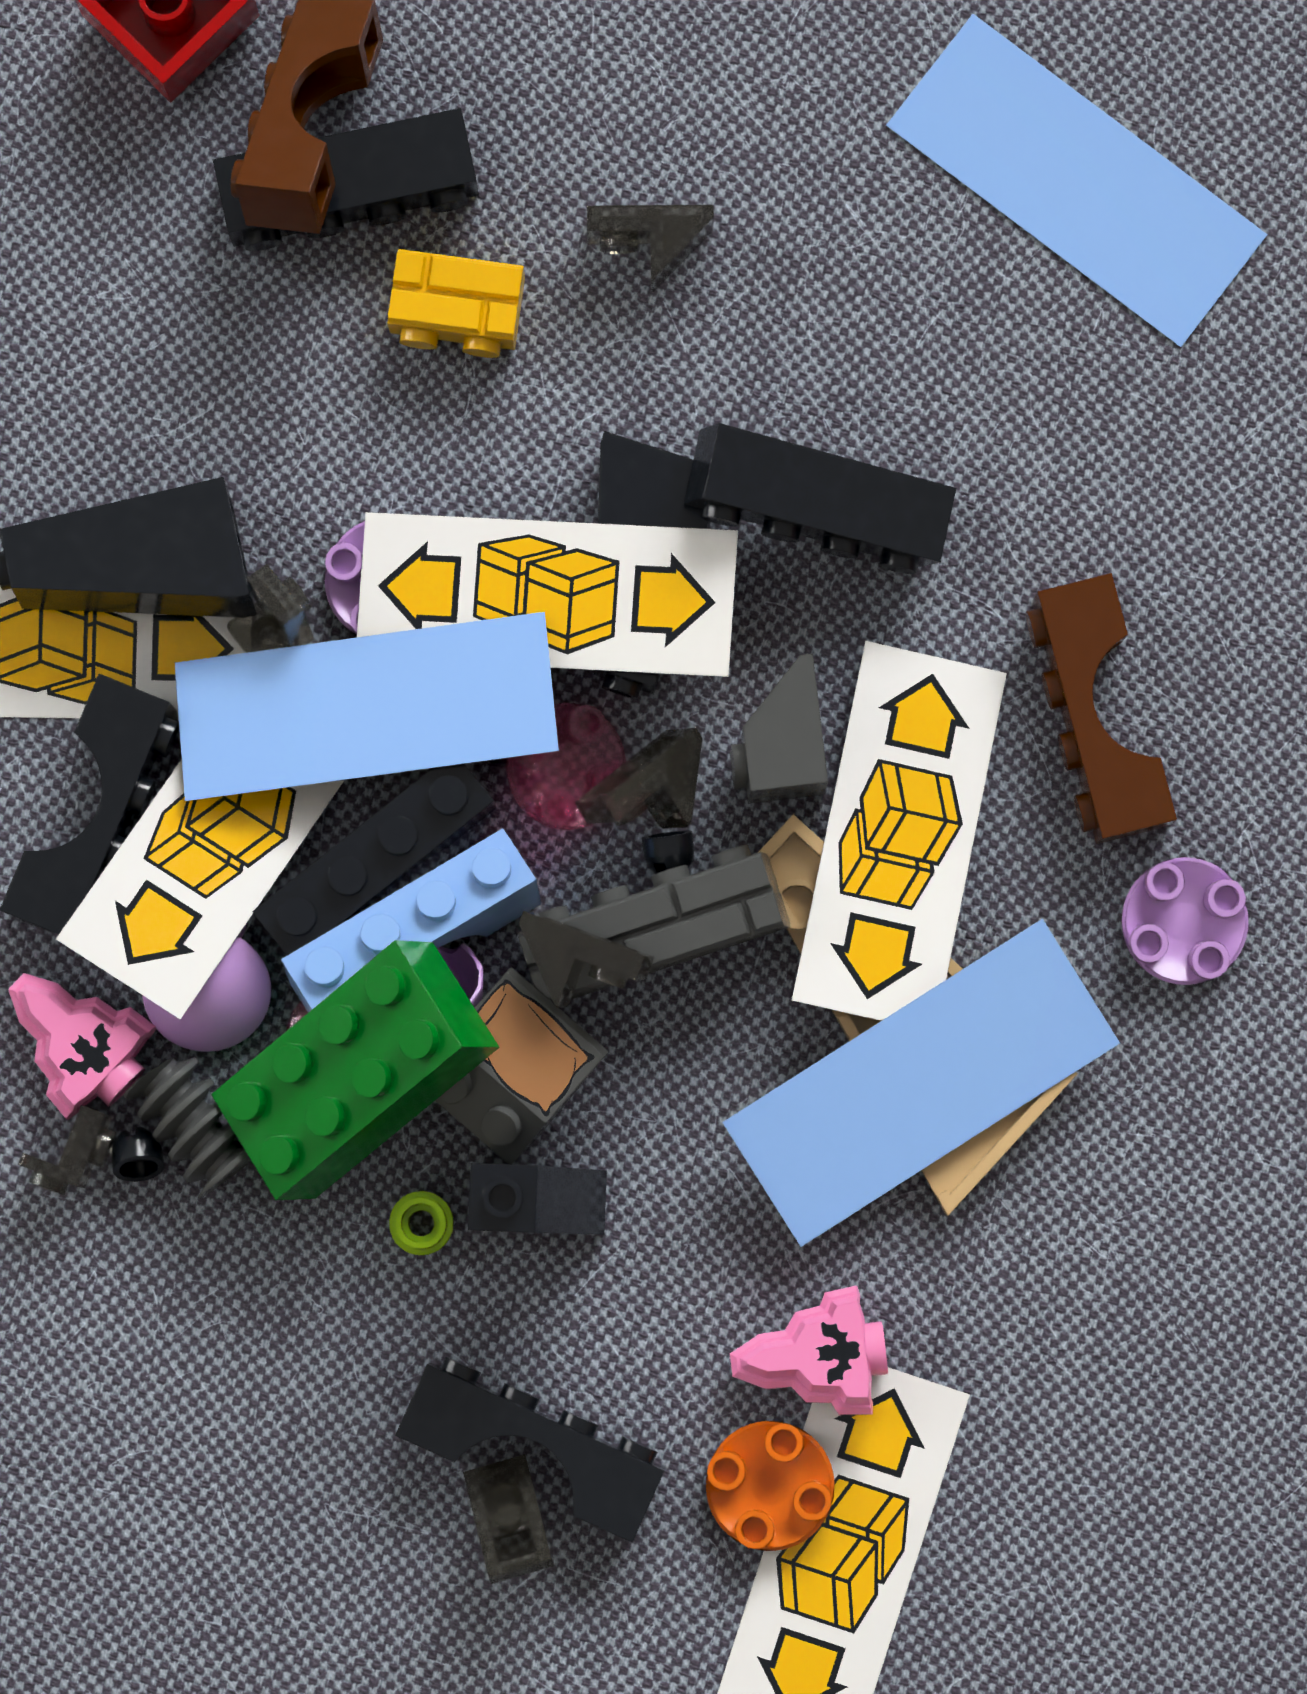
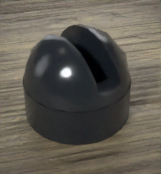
[641,830,694,874]
[111,1127,164,1182]

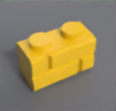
[387,249,525,358]

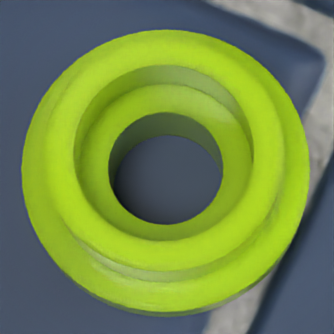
[389,1191,454,1255]

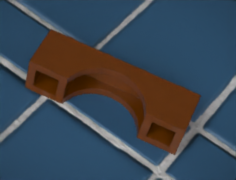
[231,0,383,234]
[1026,573,1177,844]

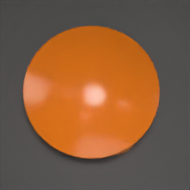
[706,1421,835,1551]

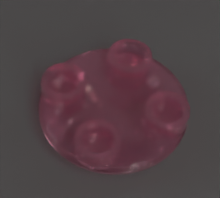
[506,703,630,830]

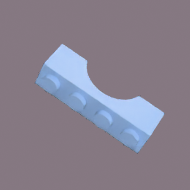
[281,828,541,1012]

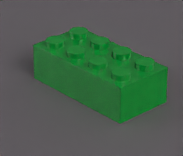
[211,940,500,1200]

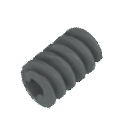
[123,1057,251,1199]

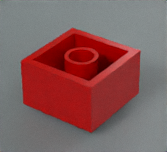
[75,0,260,103]

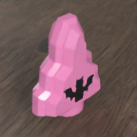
[8,973,156,1120]
[730,1286,888,1415]

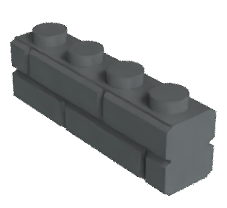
[518,845,791,1005]

